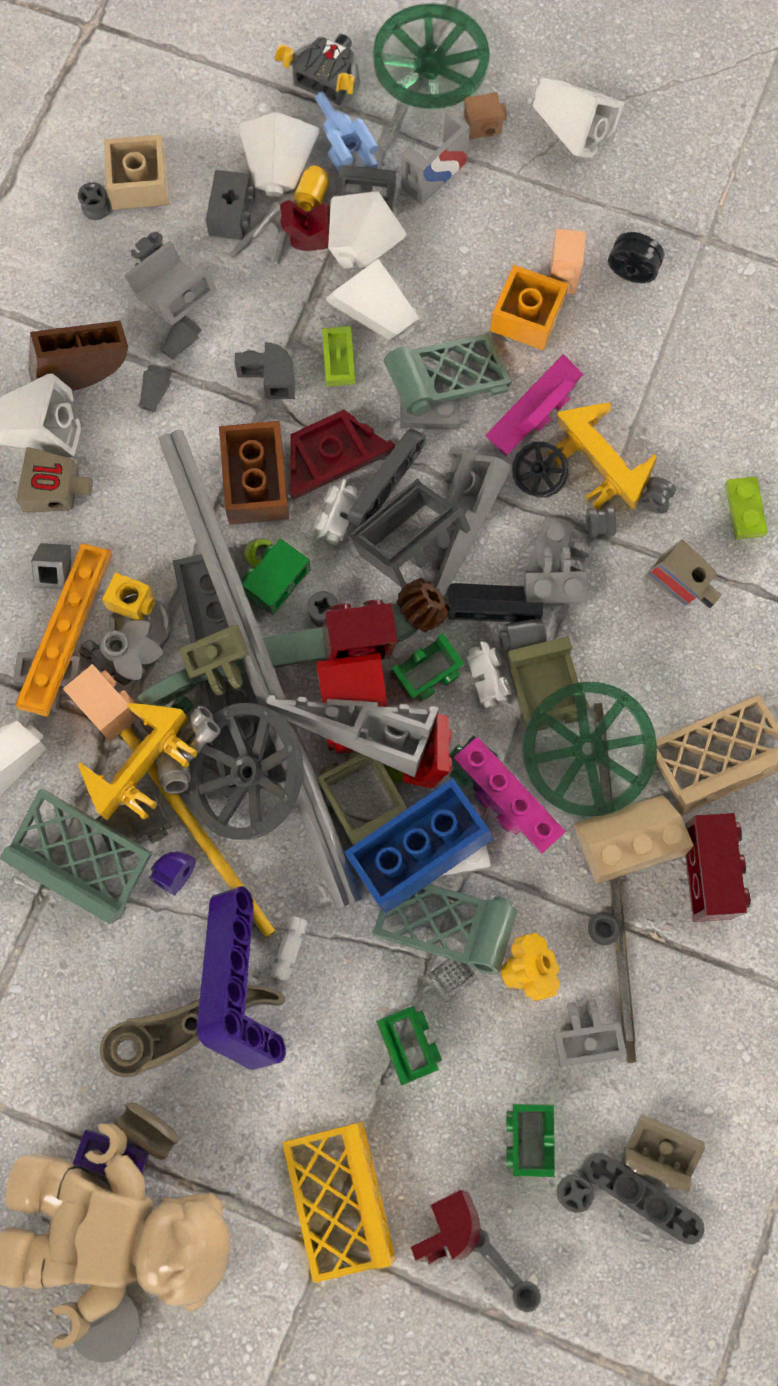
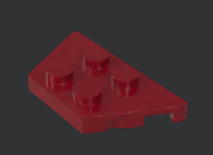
[290,409,395,500]

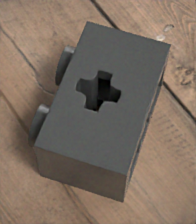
[206,170,255,240]

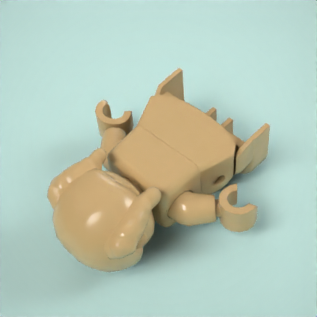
[0,1123,231,1348]

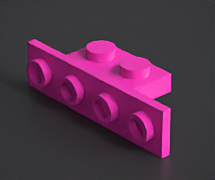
[485,354,584,457]
[453,736,566,854]

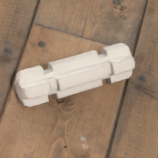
[271,916,308,981]

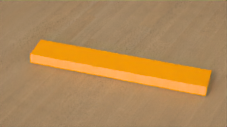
[15,543,112,717]

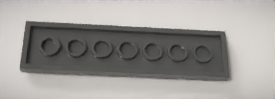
[172,547,286,798]

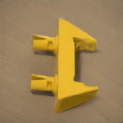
[547,402,657,511]
[78,703,198,821]

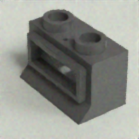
[336,165,396,212]

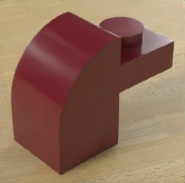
[280,200,330,251]
[410,1190,480,1265]

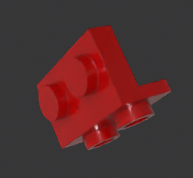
[403,713,452,789]

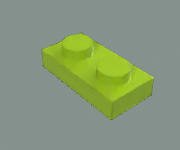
[322,326,356,387]
[725,476,768,540]

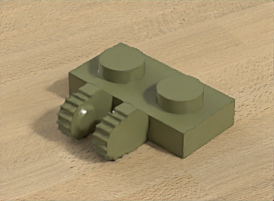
[179,625,249,696]

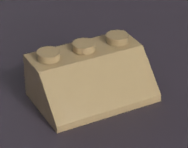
[573,795,694,885]

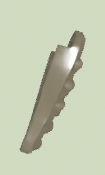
[100,985,285,1078]

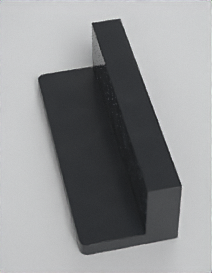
[448,583,544,623]

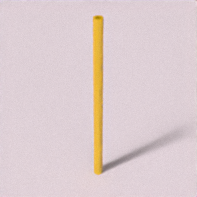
[120,727,276,938]

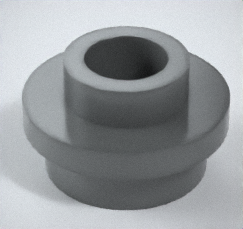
[588,912,621,945]

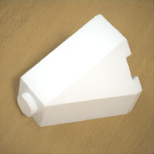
[533,77,625,158]
[239,111,319,197]
[328,191,407,269]
[325,259,419,340]
[0,374,81,457]
[0,721,47,797]

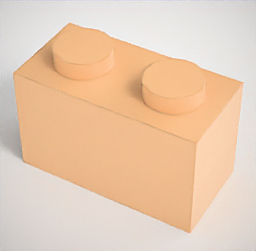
[548,229,586,295]
[63,664,139,742]

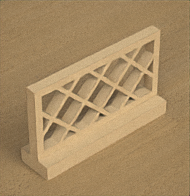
[647,694,778,815]

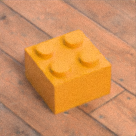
[490,264,569,351]

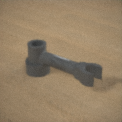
[473,1228,541,1312]

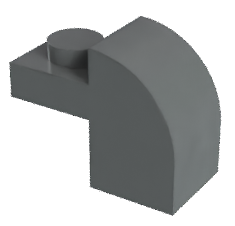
[234,342,296,399]

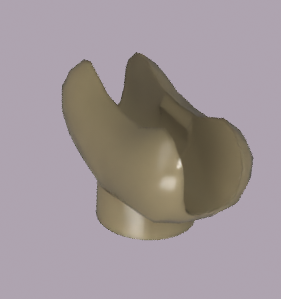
[114,1102,178,1160]

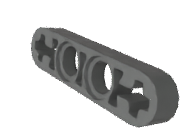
[348,428,426,527]
[582,1152,705,1244]

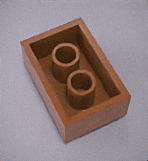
[219,421,289,525]

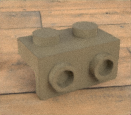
[625,1114,705,1192]

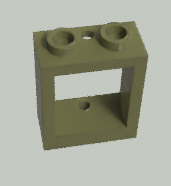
[317,751,408,846]

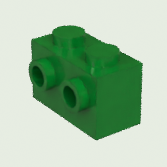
[242,538,311,616]

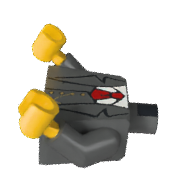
[274,34,360,106]

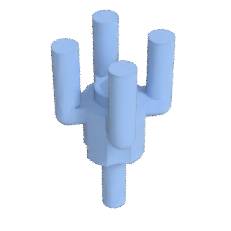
[315,92,379,173]

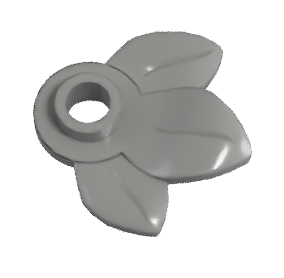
[100,620,164,681]

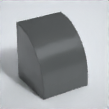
[31,543,71,589]

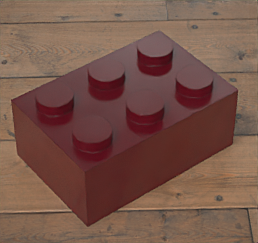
[322,599,397,660]
[685,813,751,922]

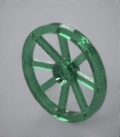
[373,3,490,109]
[522,682,657,817]

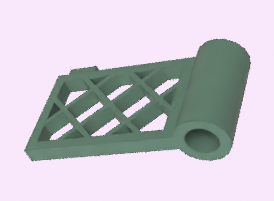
[384,333,512,416]
[373,884,517,974]

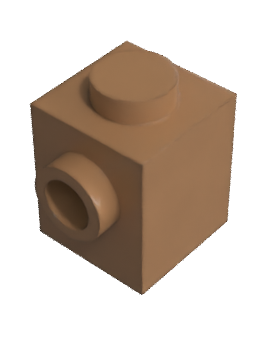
[463,92,507,139]

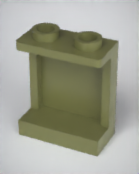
[506,636,590,731]

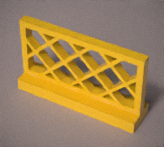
[282,1121,397,1283]

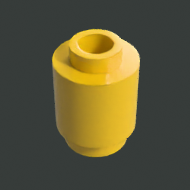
[294,165,330,212]

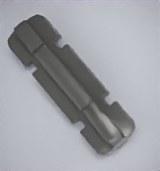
[79,640,132,686]

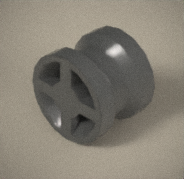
[78,182,110,220]
[639,477,676,514]
[586,506,616,538]
[308,591,338,627]
[556,1175,594,1213]

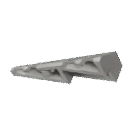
[431,447,512,596]
[265,695,438,777]

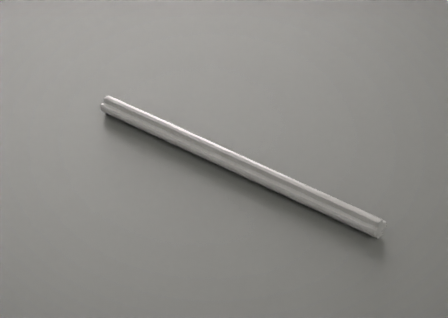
[159,430,362,910]

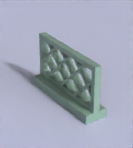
[0,789,152,924]

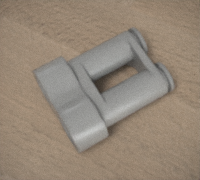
[177,706,220,761]

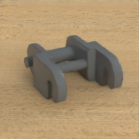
[131,232,164,266]

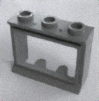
[349,478,471,588]

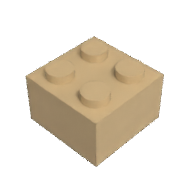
[104,135,170,210]

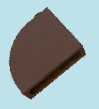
[28,320,128,391]

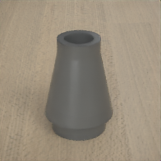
[160,316,202,360]
[138,365,172,412]

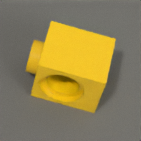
[102,572,155,620]

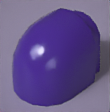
[149,851,196,896]

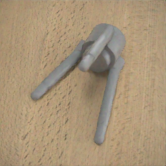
[230,202,288,264]

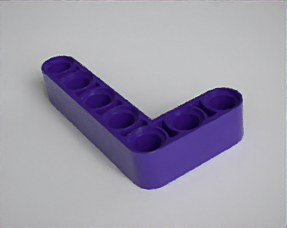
[197,886,286,1070]

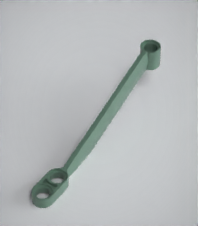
[138,603,418,707]

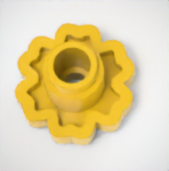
[501,932,560,1002]

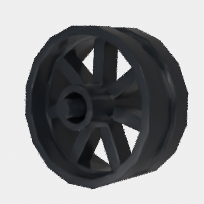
[608,232,665,284]
[512,441,569,498]

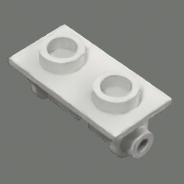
[314,479,359,545]
[467,641,511,709]

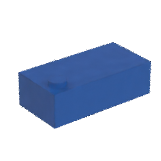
[344,778,494,913]

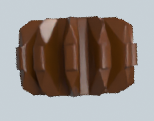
[396,578,449,633]

